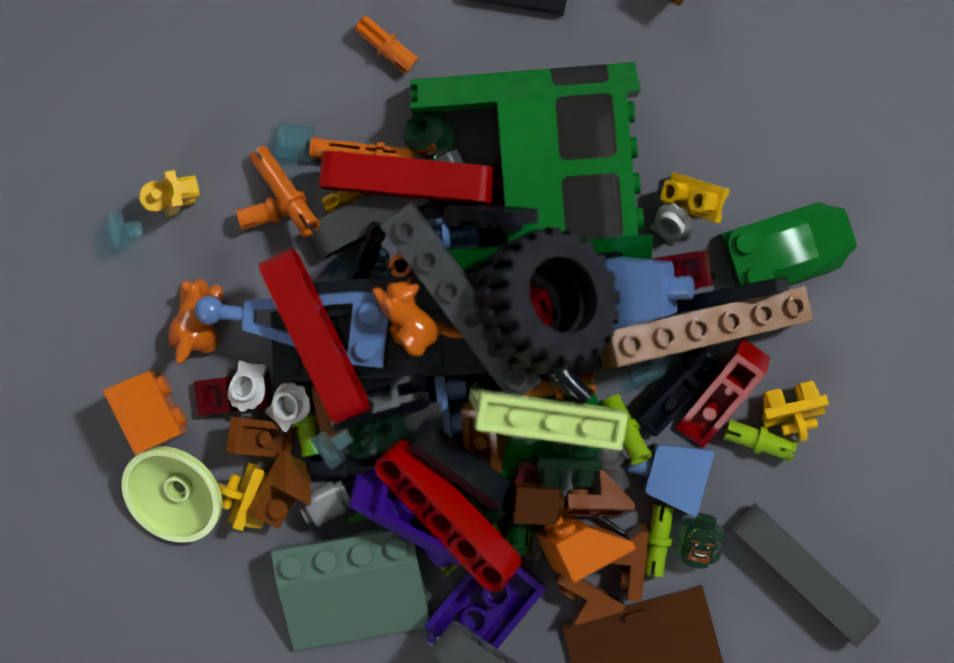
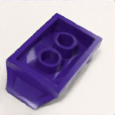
[349,468,476,568]
[425,563,547,649]

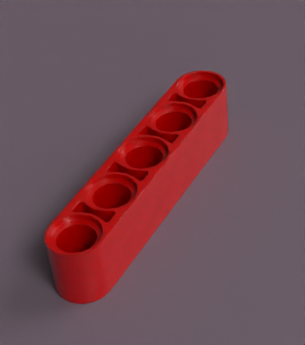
[318,151,495,204]
[259,248,370,424]
[375,440,521,592]

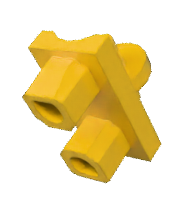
[139,170,200,217]
[660,172,730,223]
[761,381,829,442]
[217,462,268,531]

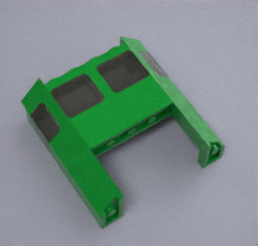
[410,62,653,273]

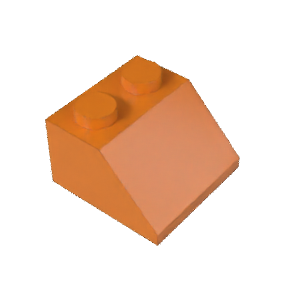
[103,371,188,455]
[535,515,636,583]

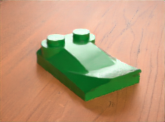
[719,202,857,286]

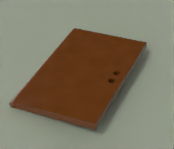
[561,585,723,663]

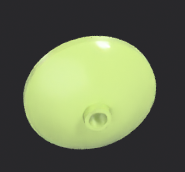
[121,447,222,543]

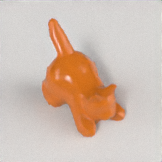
[168,279,223,364]
[372,279,463,356]

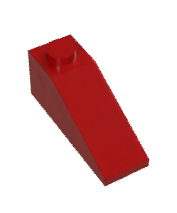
[675,337,771,448]

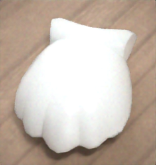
[649,204,693,246]
[227,361,267,412]
[265,382,310,432]

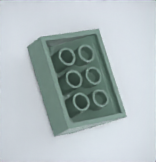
[271,528,430,651]

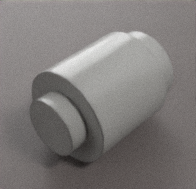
[299,480,351,528]

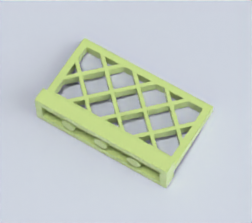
[469,387,628,450]

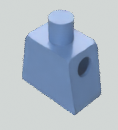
[605,257,694,328]
[626,443,715,517]

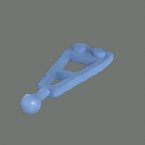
[194,291,389,368]

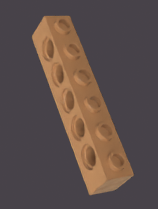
[600,286,814,369]

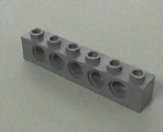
[380,201,542,396]

